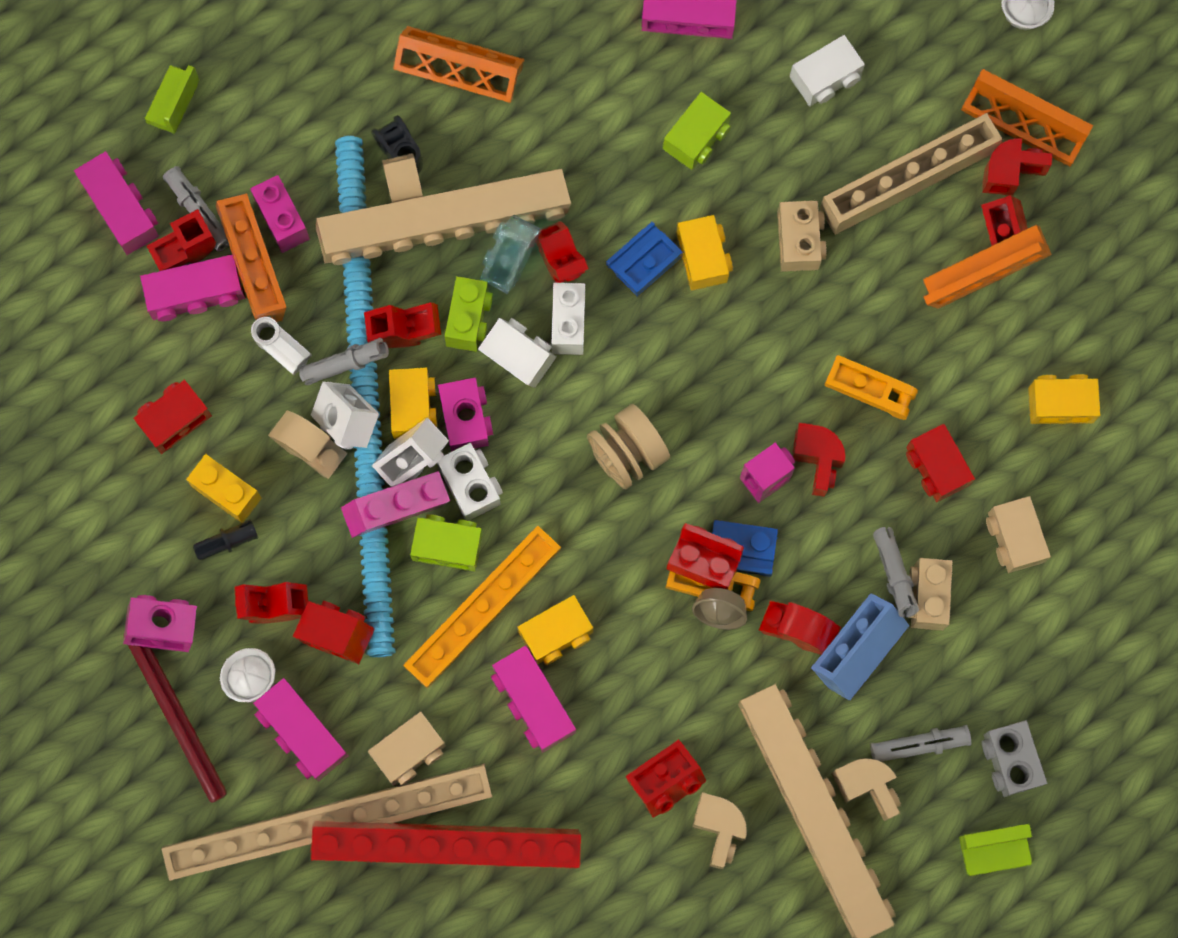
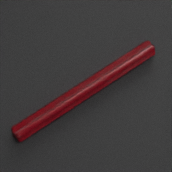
[128,645,227,803]

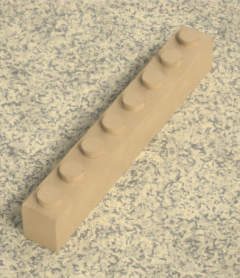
[316,169,571,265]
[738,684,896,938]

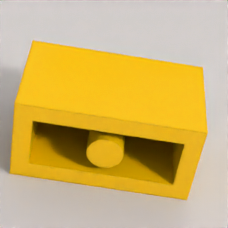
[676,215,733,291]
[389,368,437,439]
[1028,374,1100,424]
[186,454,262,523]
[517,595,594,665]

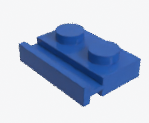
[606,221,683,297]
[712,520,778,577]

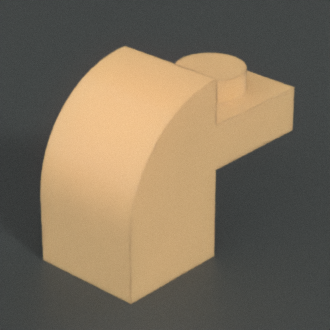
[382,154,423,203]
[268,410,347,479]
[831,759,901,821]
[692,792,746,869]

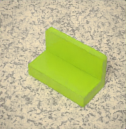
[145,65,200,134]
[959,824,1032,876]

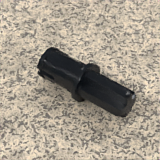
[193,519,258,560]

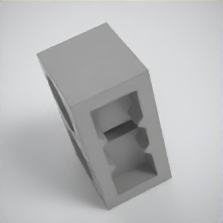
[982,720,1047,797]

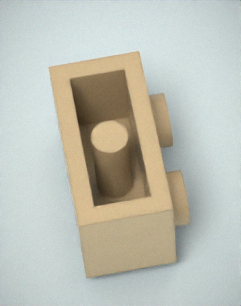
[777,201,826,271]
[986,496,1051,573]
[908,558,952,631]
[368,711,446,786]

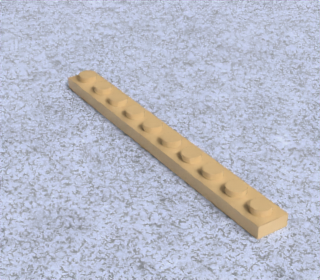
[161,764,492,881]

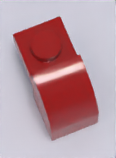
[982,138,1052,196]
[146,209,216,271]
[533,221,589,283]
[364,302,441,348]
[792,422,845,497]
[234,582,308,624]
[759,600,841,655]

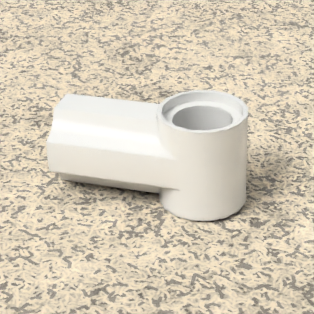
[251,317,312,375]

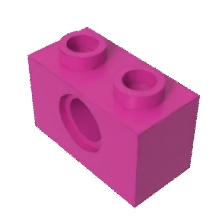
[250,175,310,253]
[438,377,493,452]
[740,442,795,503]
[123,595,197,652]

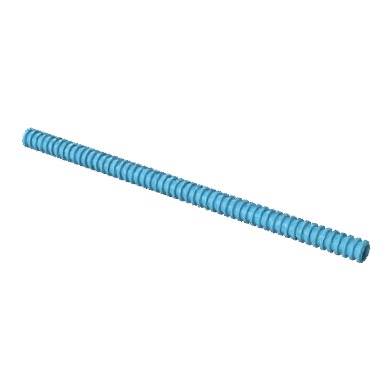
[335,136,396,657]

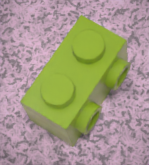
[663,92,731,170]
[444,276,493,352]
[410,514,483,572]

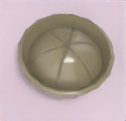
[692,588,747,630]

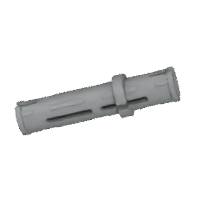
[163,166,229,252]
[299,338,389,385]
[873,527,919,618]
[870,725,971,762]

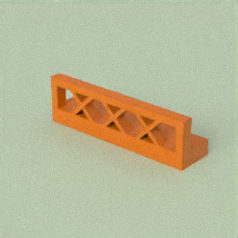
[393,26,524,103]
[961,69,1093,167]
[216,194,287,322]
[923,225,1052,309]

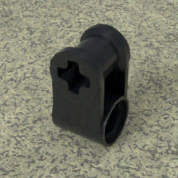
[371,115,423,174]

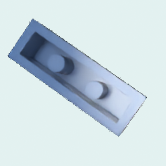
[811,593,909,701]

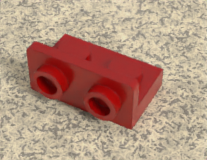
[666,523,744,590]
[625,739,706,818]

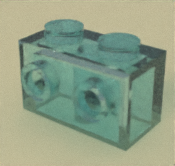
[480,215,541,294]

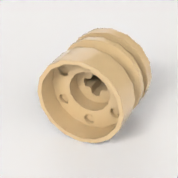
[587,404,670,490]

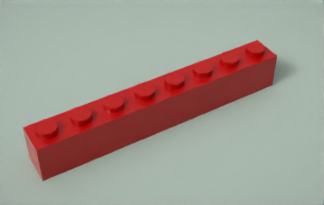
[311,821,581,868]

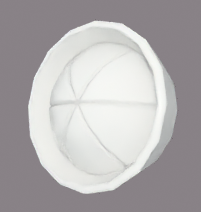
[1002,0,1055,30]
[220,648,275,702]

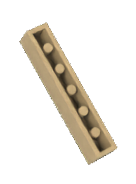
[820,113,1003,235]

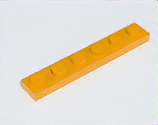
[403,526,561,689]

